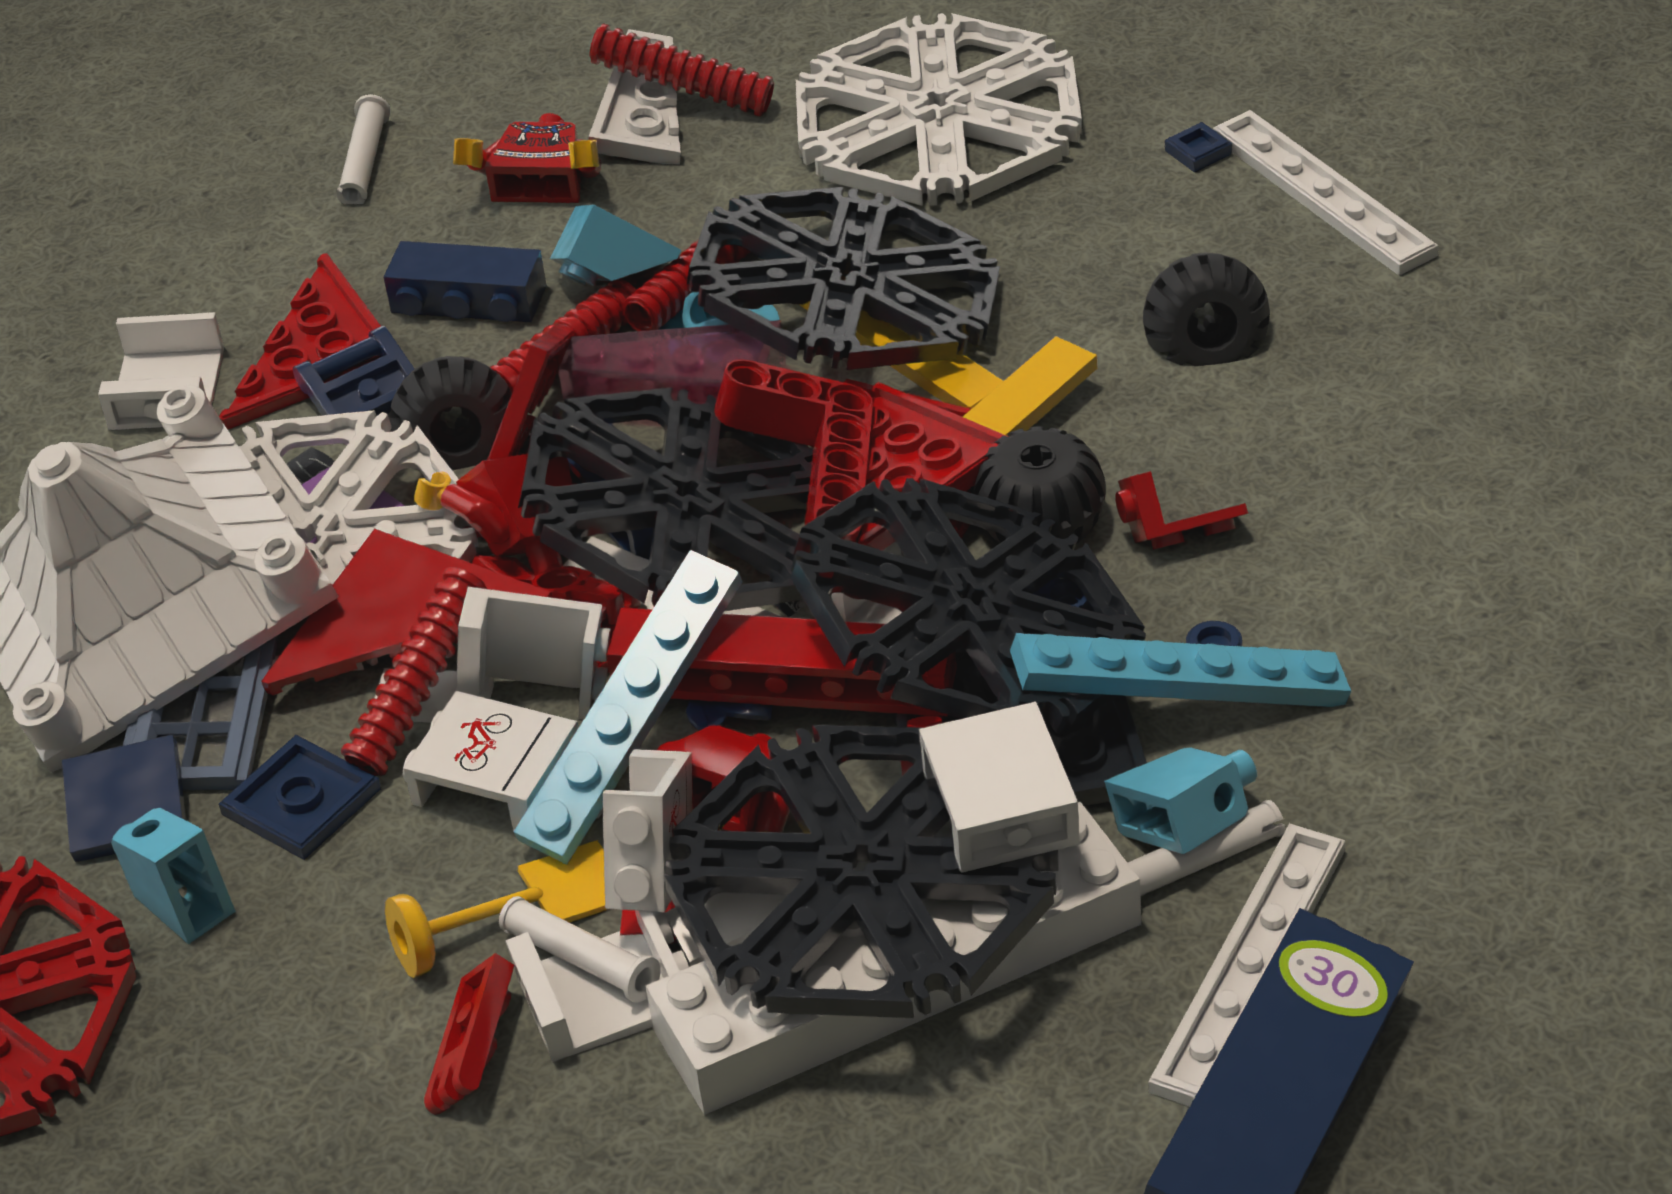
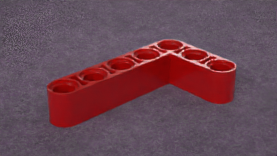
[714,359,873,543]

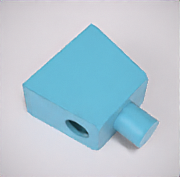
[1104,747,1257,854]
[111,808,236,944]

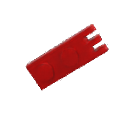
[424,953,515,1115]

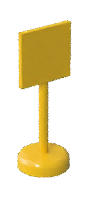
[385,840,608,978]

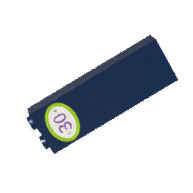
[1144,908,1414,1194]

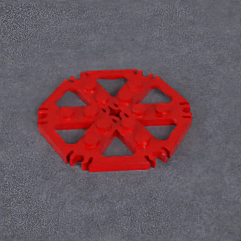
[0,856,137,1136]

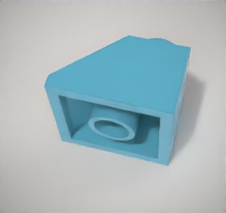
[550,205,681,285]

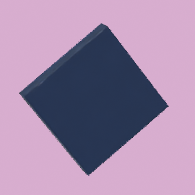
[62,734,186,862]
[219,735,381,860]

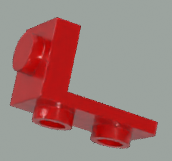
[1115,471,1249,550]

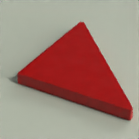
[219,253,381,430]
[462,323,575,538]
[858,382,1009,551]
[261,528,553,695]

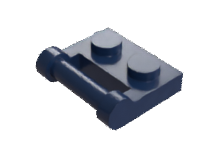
[293,325,415,416]

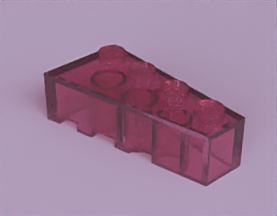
[558,320,786,404]

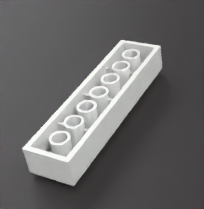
[646,802,1141,1115]

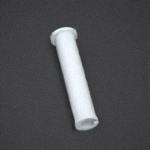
[336,95,391,204]
[1128,800,1285,896]
[499,896,661,1003]

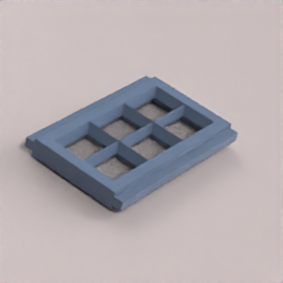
[123,634,280,790]

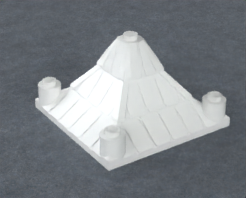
[0,385,339,773]

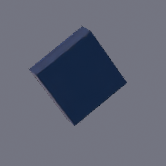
[1165,122,1232,173]

